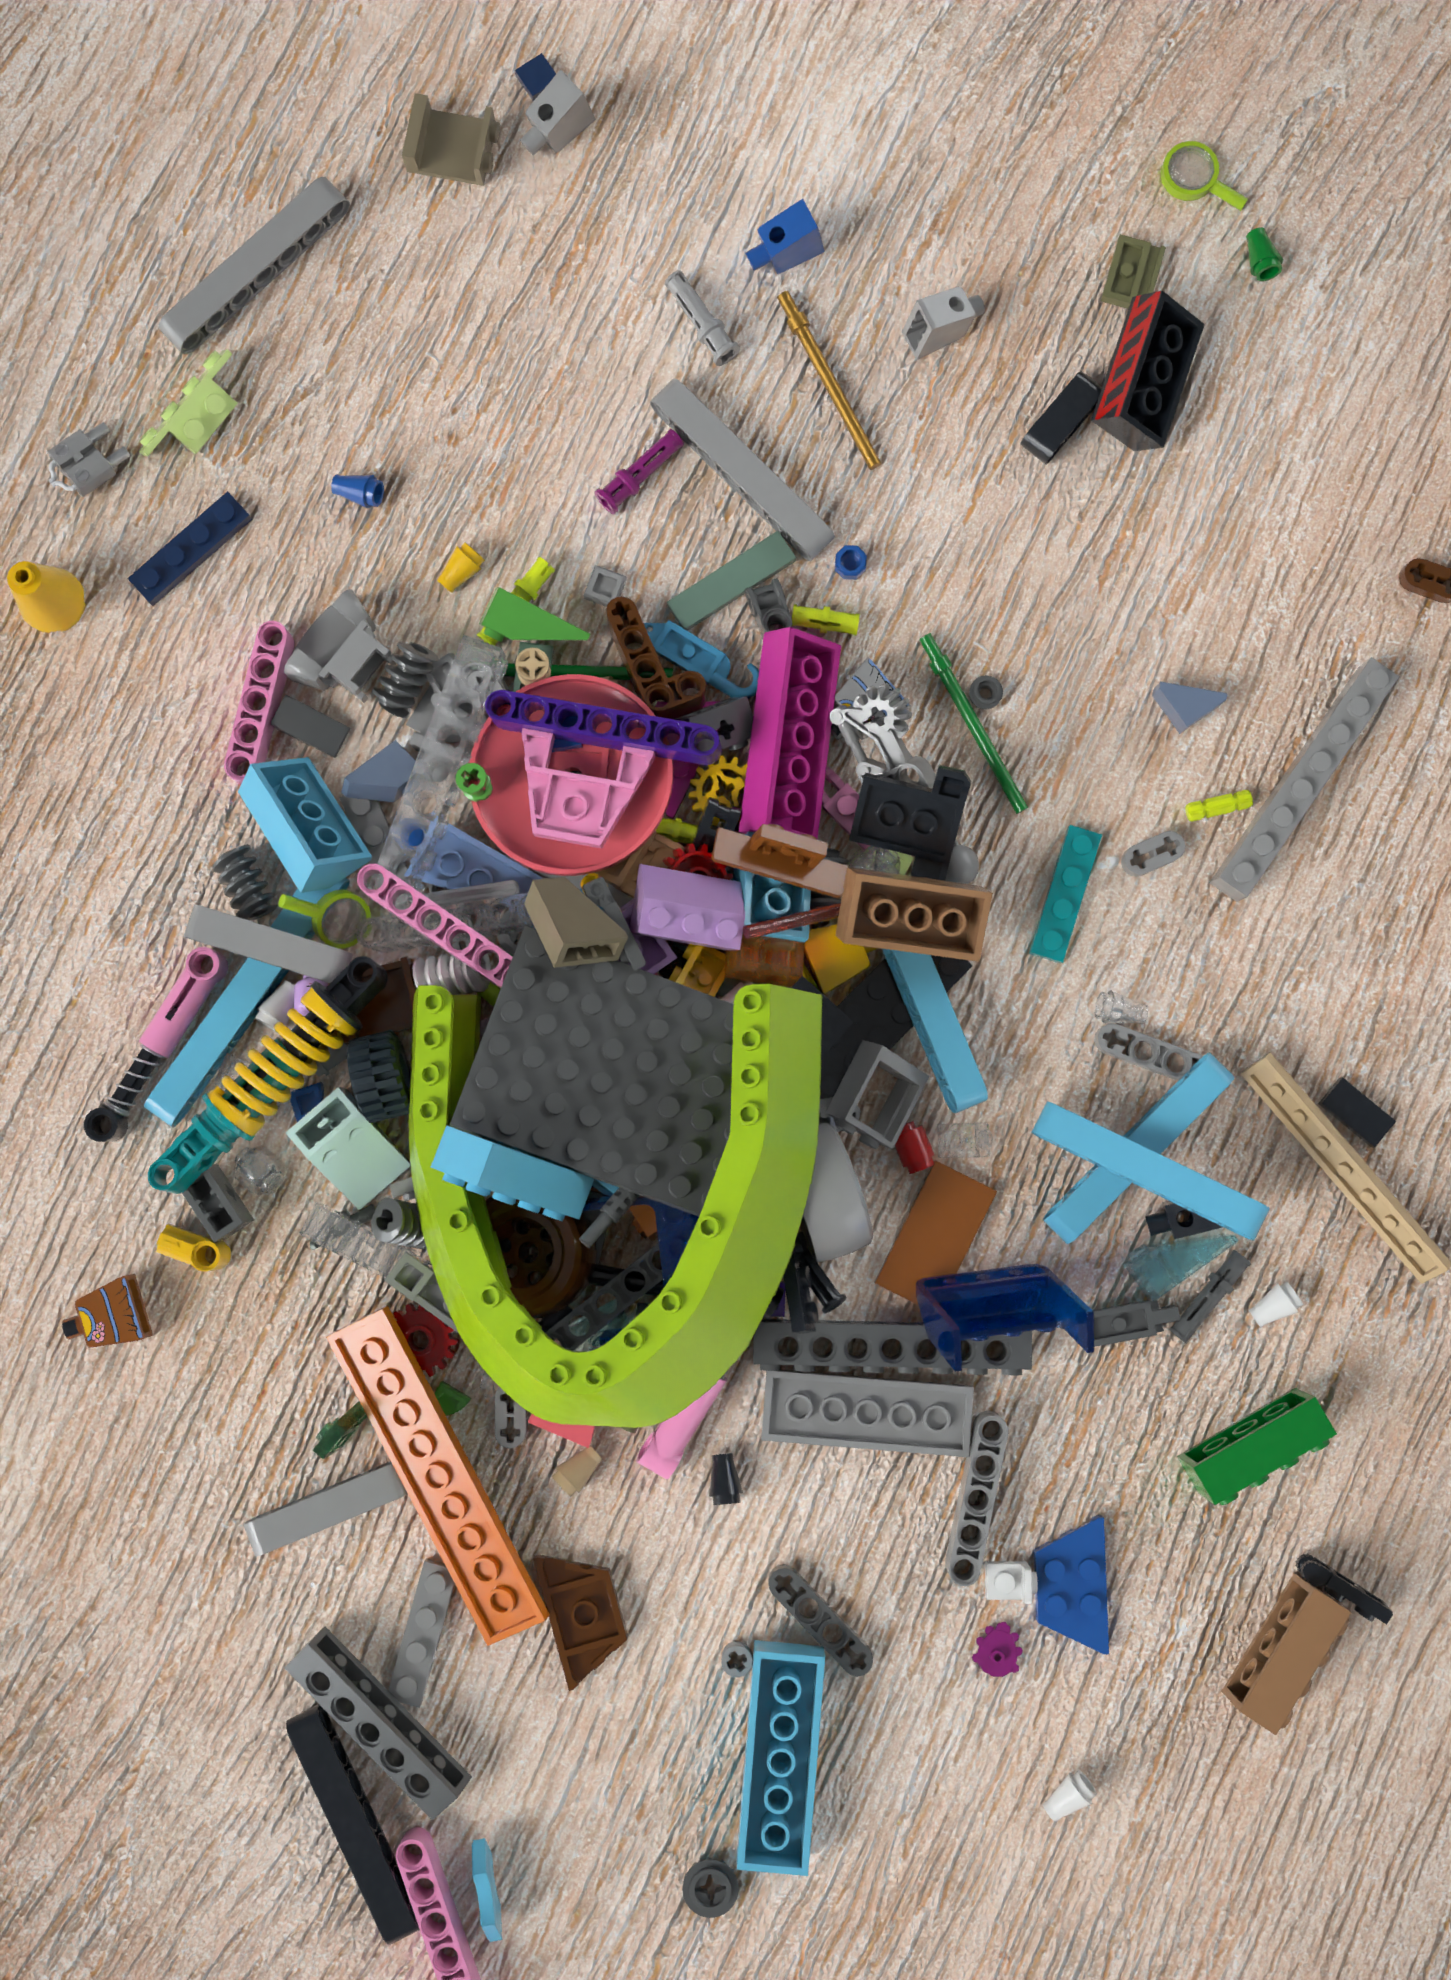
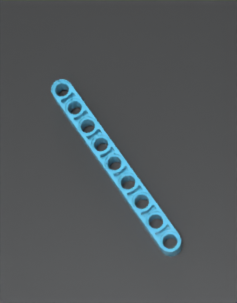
[144,878,350,1127]

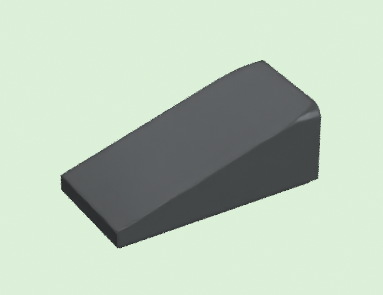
[271,695,350,758]

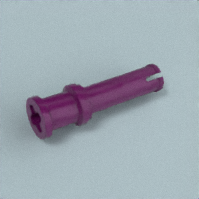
[594,429,684,515]

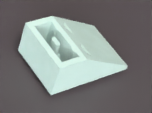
[286,1087,411,1210]

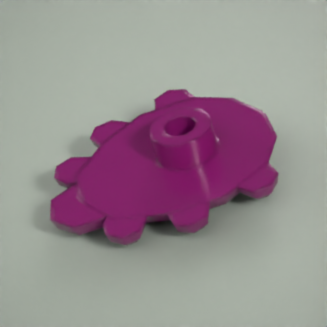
[972,1622,1023,1677]

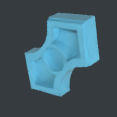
[472,1838,502,1942]

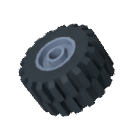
[347,1030,410,1123]

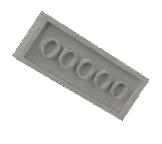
[761,1370,974,1457]

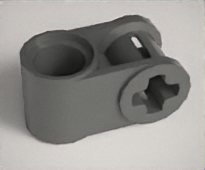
[745,578,792,639]

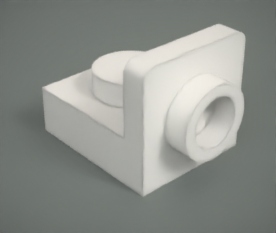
[985,1561,1038,1604]

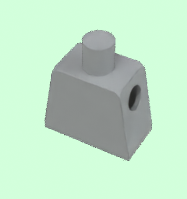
[520,70,596,156]
[902,287,985,360]

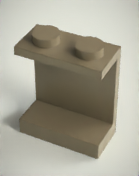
[402,93,500,186]

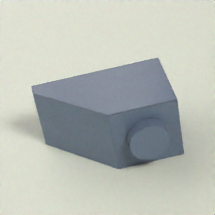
[341,740,423,802]

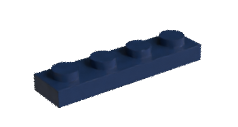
[127,491,252,606]

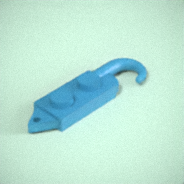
[644,620,759,699]

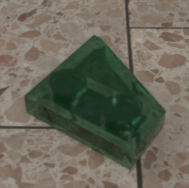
[313,1401,367,1459]

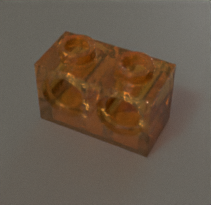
[724,933,804,987]

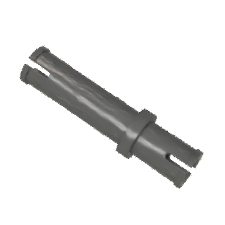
[1169,1250,1251,1344]

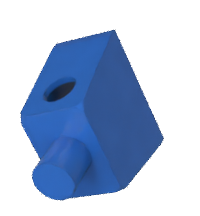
[745,199,825,274]

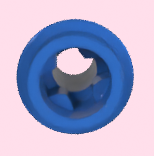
[331,474,384,509]

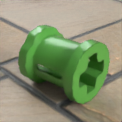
[456,763,493,802]

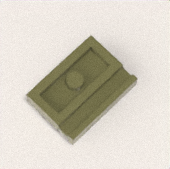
[1100,234,1166,309]

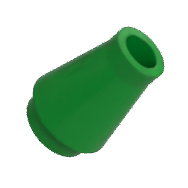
[1246,227,1283,281]

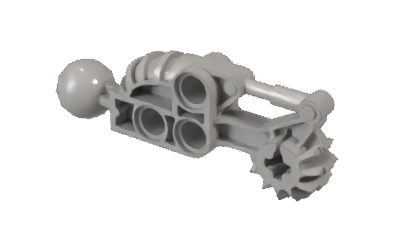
[829,683,979,884]

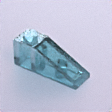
[1123,1234,1239,1301]

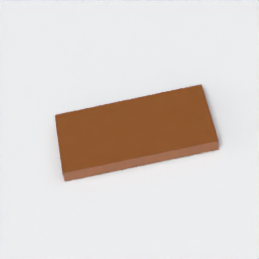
[874,1160,997,1314]

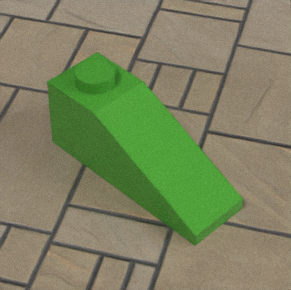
[479,587,590,643]

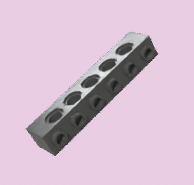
[285,1626,472,1821]

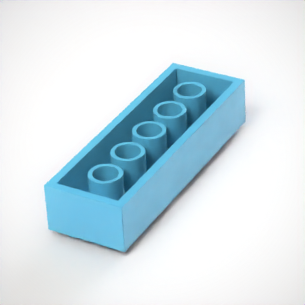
[737,1640,825,1876]

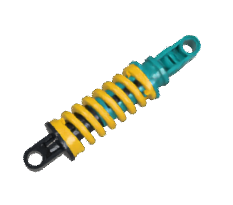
[148,956,388,1194]

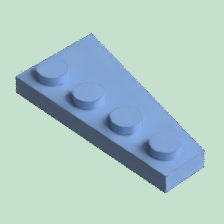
[404,817,542,912]

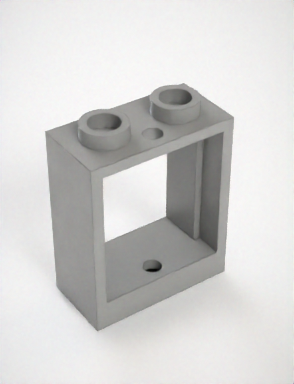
[825,1040,930,1149]

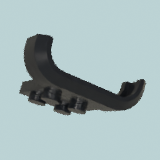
[849,764,971,881]

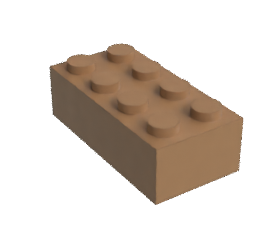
[835,867,993,962]
[1222,1573,1352,1735]

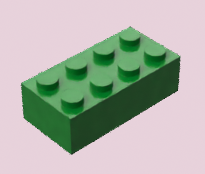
[1177,1388,1337,1505]

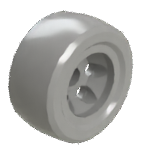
[800,1123,873,1262]

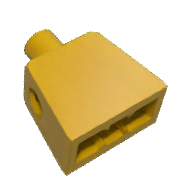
[801,924,879,995]

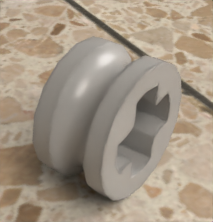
[721,1641,753,1677]

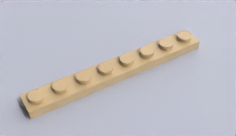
[1241,1052,1451,1284]

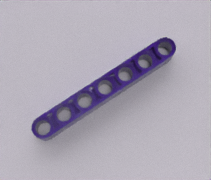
[485,690,722,765]

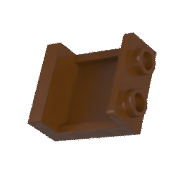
[328,956,417,1044]

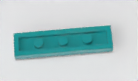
[1029,825,1102,964]

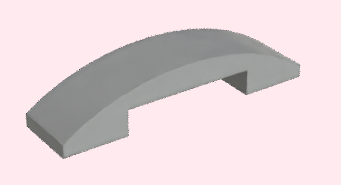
[384,1251,458,1333]

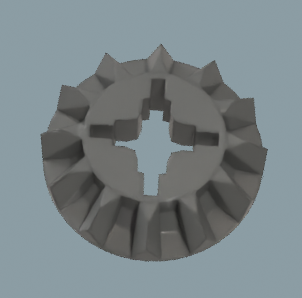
[682,1857,739,1918]

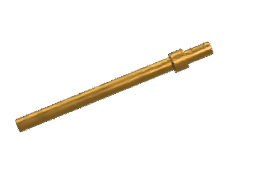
[777,291,881,470]

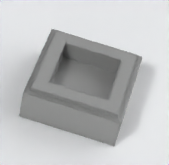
[583,565,627,607]

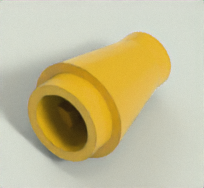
[437,542,485,593]

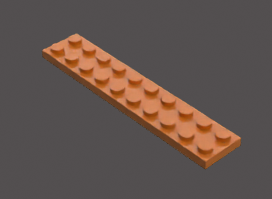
[326,1305,550,1646]

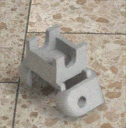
[284,589,397,703]

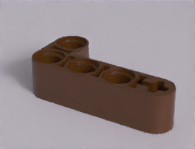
[606,596,706,720]

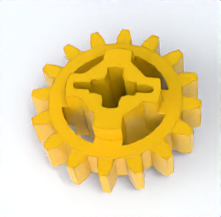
[689,755,747,826]

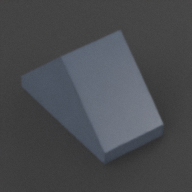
[1152,682,1227,734]

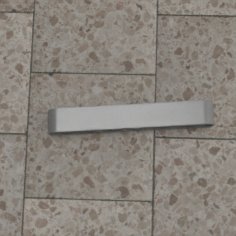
[159,177,350,354]
[650,378,835,562]

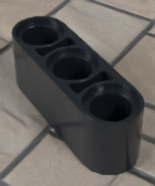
[1020,370,1102,465]

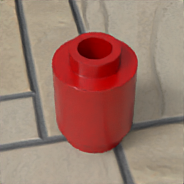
[894,1121,935,1174]

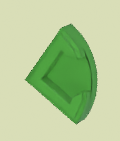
[434,1381,472,1416]

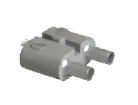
[47,422,131,497]

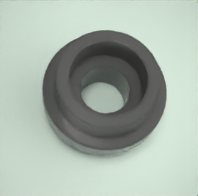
[969,675,1003,710]

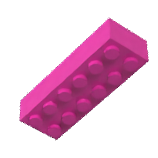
[739,627,841,839]

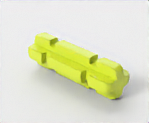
[1185,790,1253,822]

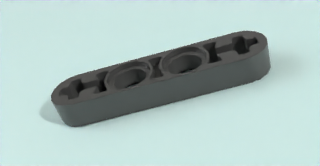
[768,1564,873,1677]

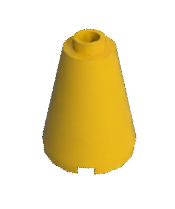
[7,561,86,633]

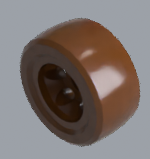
[486,1196,597,1319]

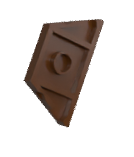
[533,1554,628,1691]

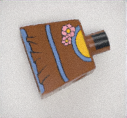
[62,1274,154,1348]

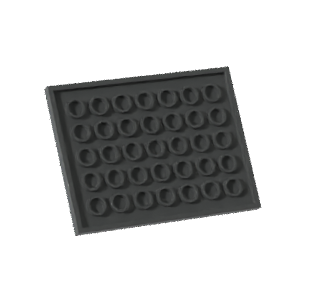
[449,926,734,1216]

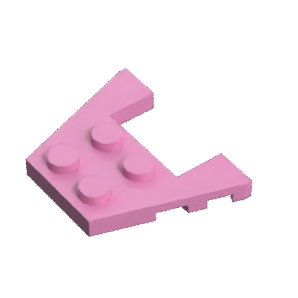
[522,728,655,849]

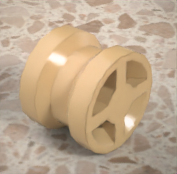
[515,647,551,686]

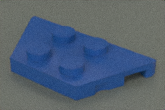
[1034,1515,1109,1655]

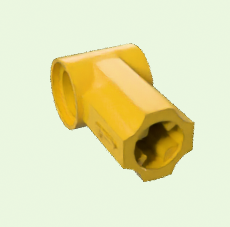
[156,1224,231,1272]

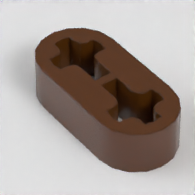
[1399,558,1451,603]

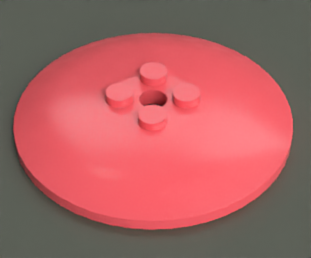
[469,674,674,876]

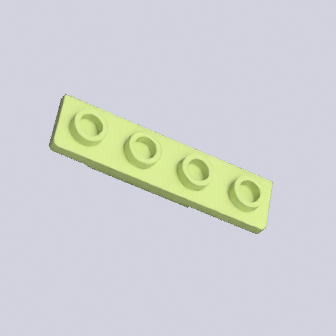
[139,349,238,456]

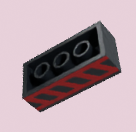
[1091,290,1205,451]

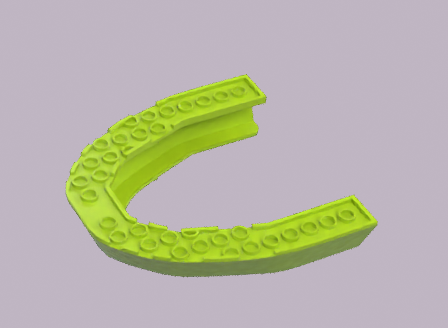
[409,984,822,1428]

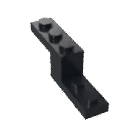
[783,1229,818,1334]

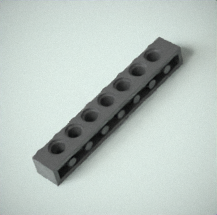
[753,1319,1032,1376]

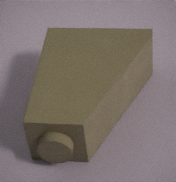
[524,877,628,968]

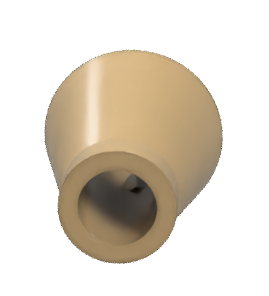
[552,1446,603,1497]

